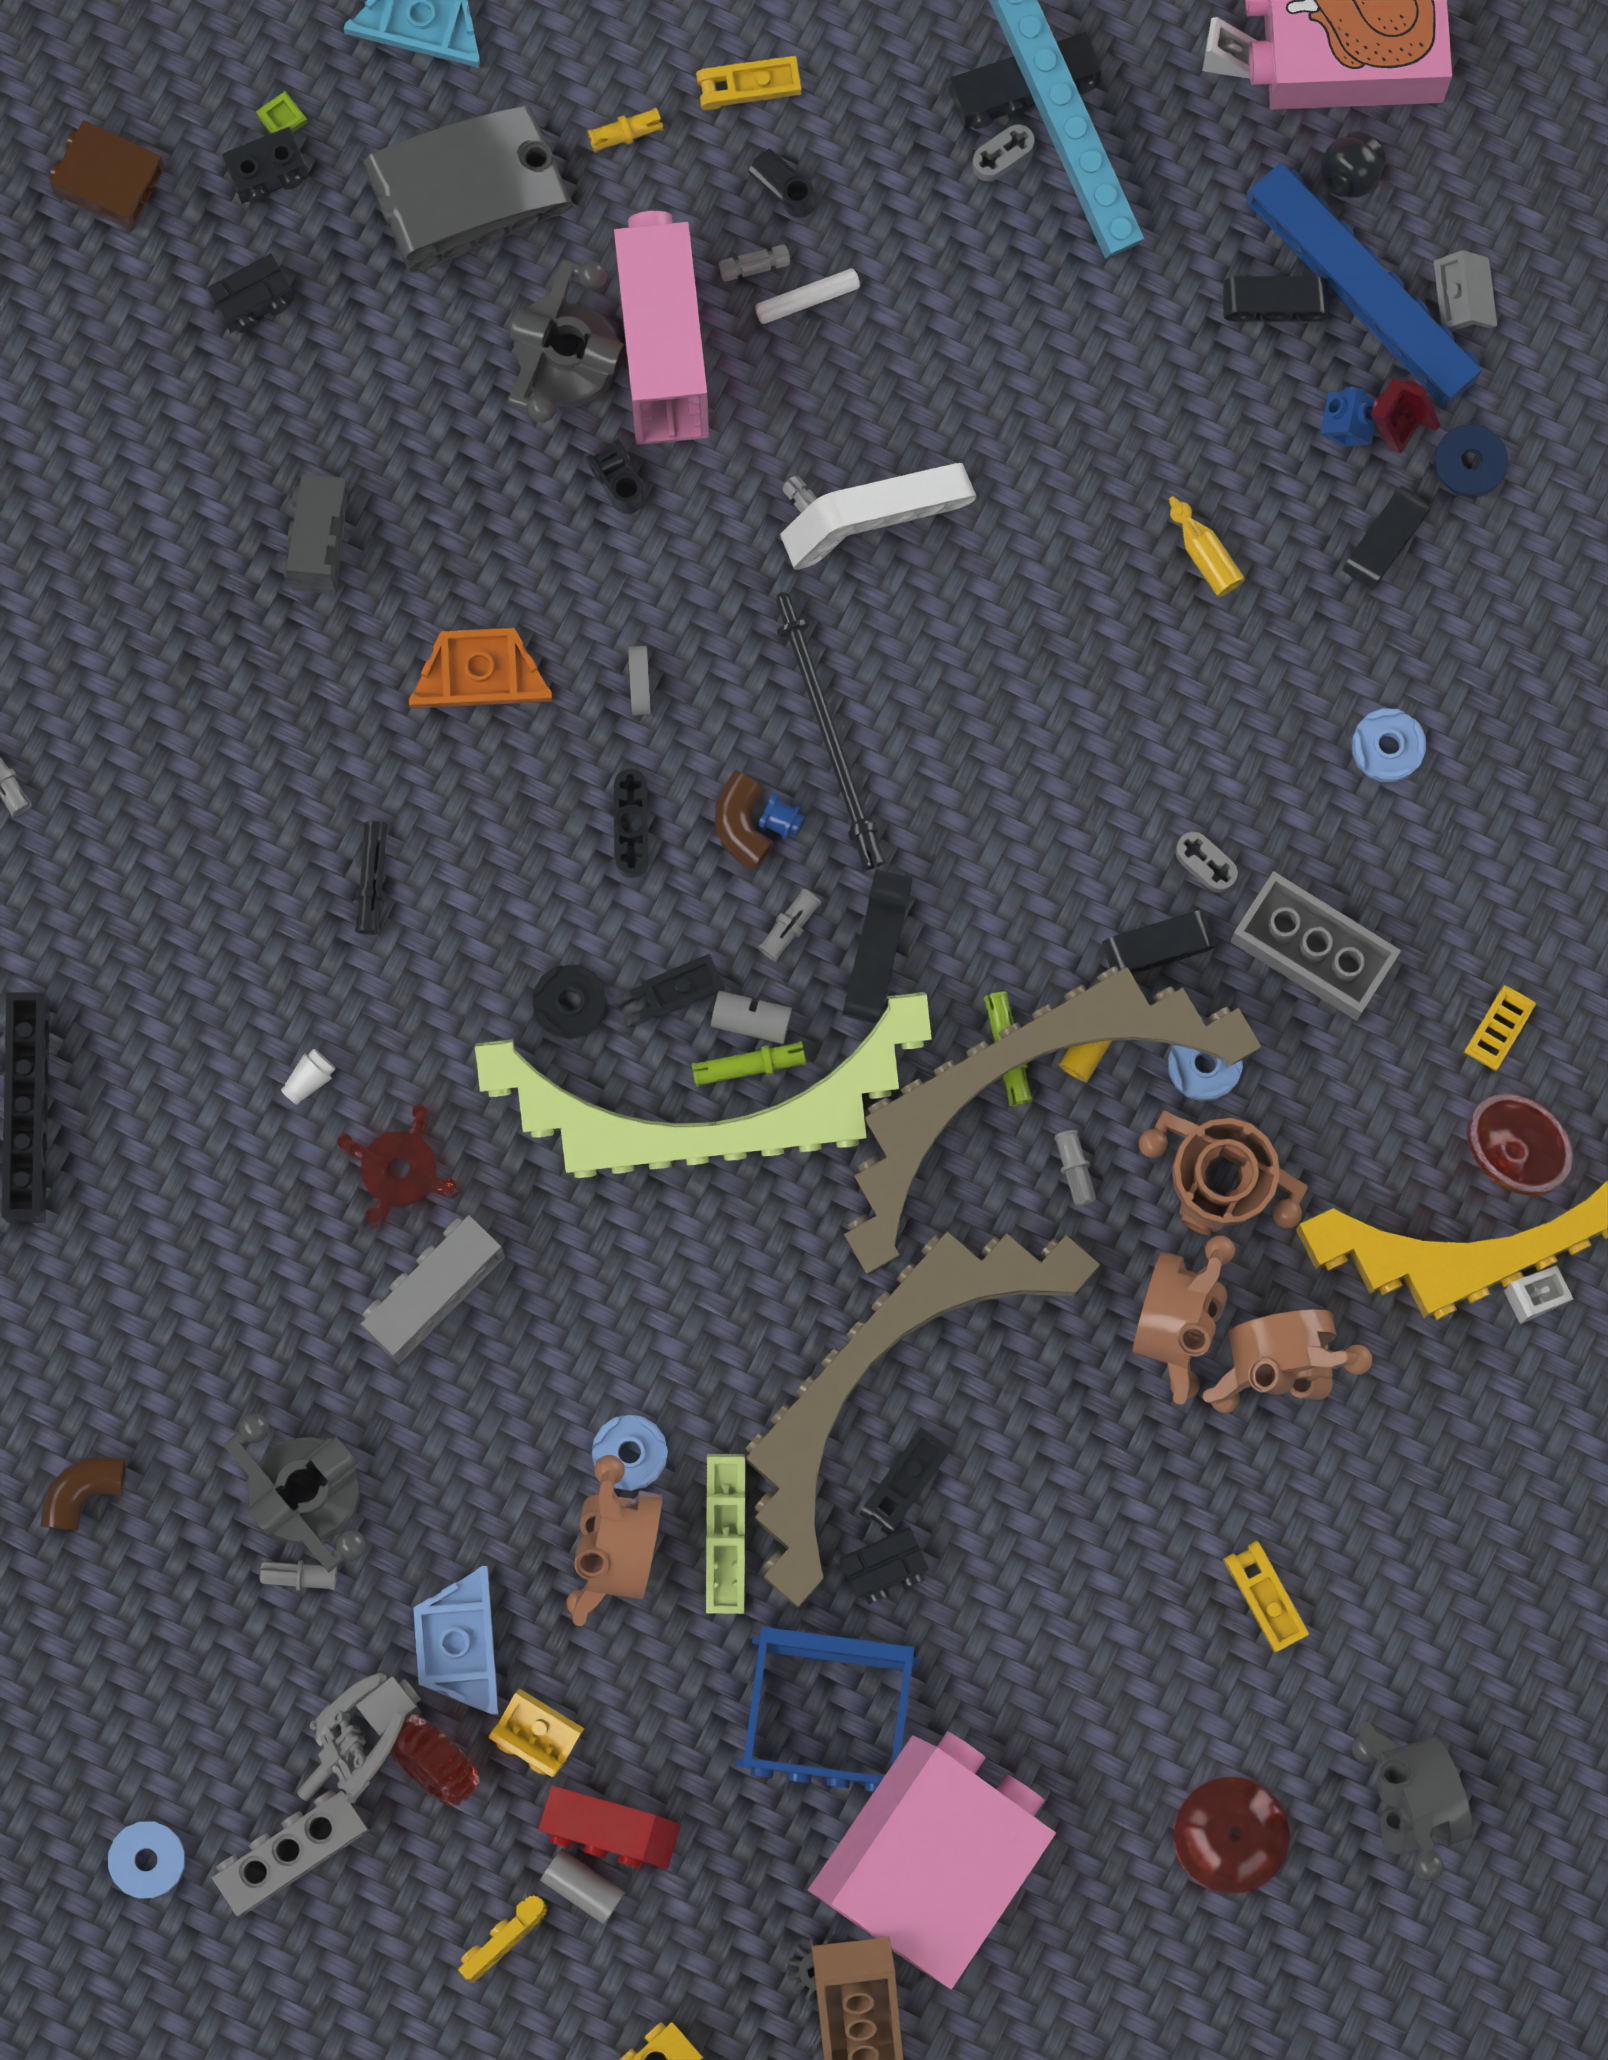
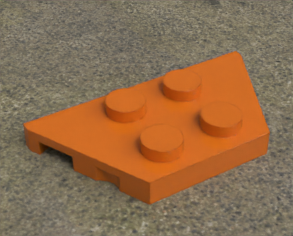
[409,628,552,709]

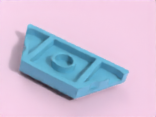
[344,0,480,68]

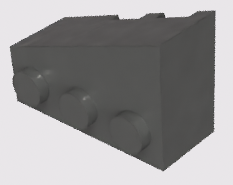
[284,474,349,595]

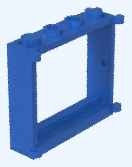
[736,1627,920,1792]

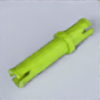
[984,991,1033,1106]
[691,1041,806,1087]

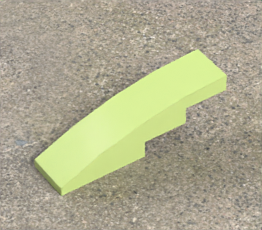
[706,1454,745,1614]

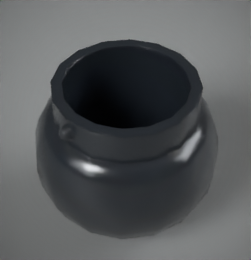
[1321,131,1386,198]

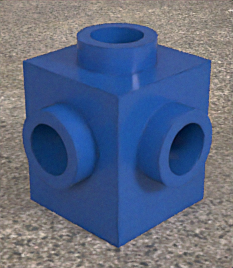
[1320,387,1375,447]

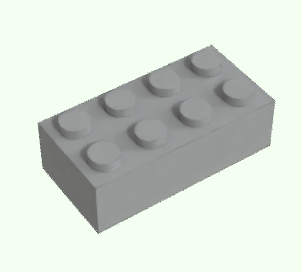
[1230,871,1401,1021]
[361,1215,505,1365]

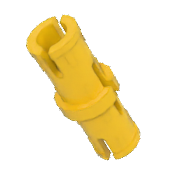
[587,108,664,153]

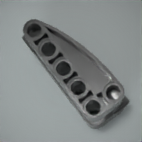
[363,106,573,273]

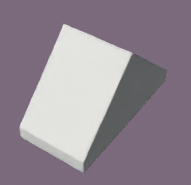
[1202,17,1257,79]
[1504,1266,1573,1325]

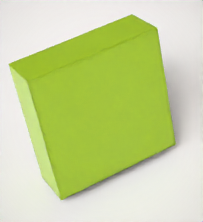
[256,91,307,134]

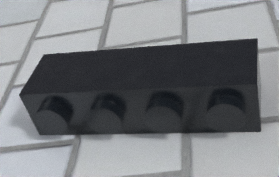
[949,32,1102,129]

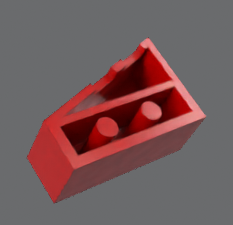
[538,1785,681,1870]

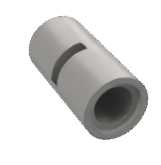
[711,990,792,1044]
[540,1849,626,1925]

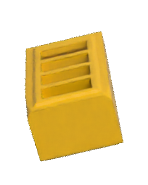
[1463,985,1536,1071]

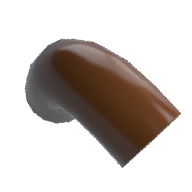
[715,770,774,872]
[40,1456,126,1531]

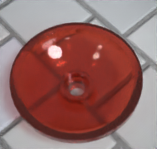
[1467,1094,1573,1196]
[1174,1777,1290,1894]

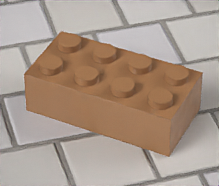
[812,1937,903,2060]

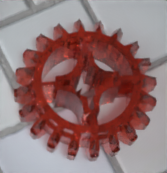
[390,1714,480,1807]

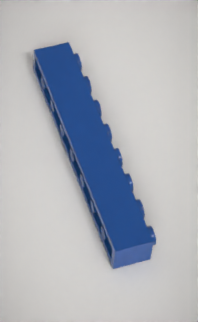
[1246,162,1482,409]

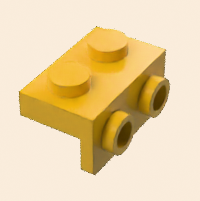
[489,1688,585,1777]

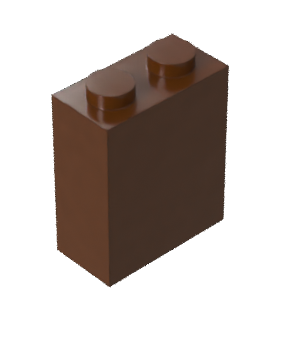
[49,120,165,231]

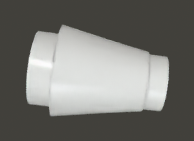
[281,1049,336,1105]

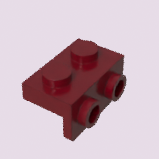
[1371,378,1441,454]

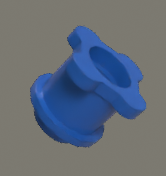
[758,793,805,840]

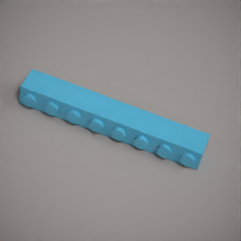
[989,0,1144,259]

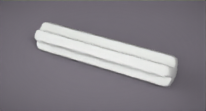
[755,268,860,324]

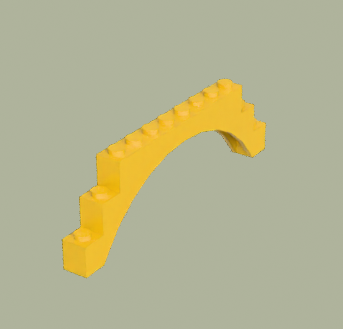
[1296,1180,1608,1320]

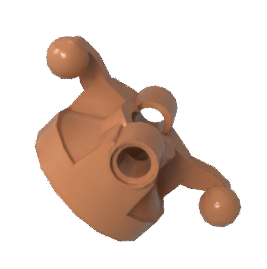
[1139,1111,1308,1236]
[1133,1235,1235,1405]
[1203,1309,1372,1413]
[566,1455,662,1626]

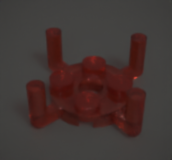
[337,1105,458,1228]

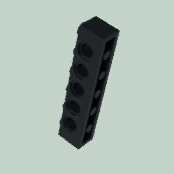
[1,992,50,1223]

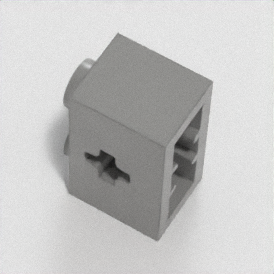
[356,1676,421,1737]

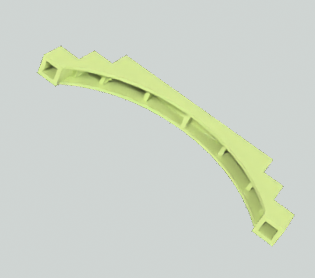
[475,992,932,1178]

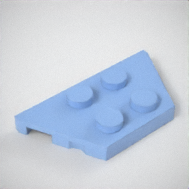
[413,1566,499,1715]

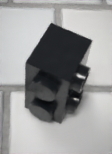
[222,127,309,204]

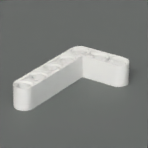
[780,463,977,570]

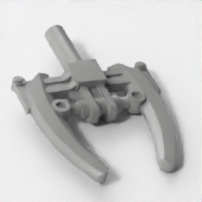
[297,1673,406,1803]

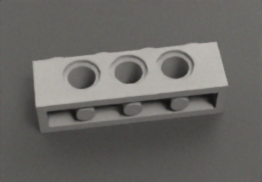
[212,1789,370,1918]

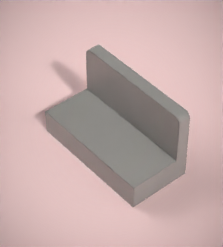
[1434,250,1497,332]

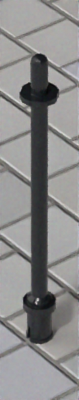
[776,592,886,871]

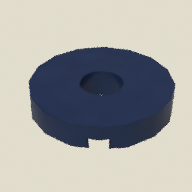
[1434,424,1508,498]

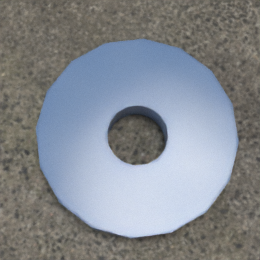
[1352,708,1426,782]
[1167,1045,1243,1101]
[592,1415,668,1491]
[108,1821,186,1899]

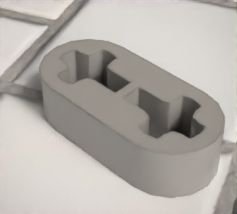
[972,124,1035,182]
[628,646,651,715]
[1175,832,1238,893]

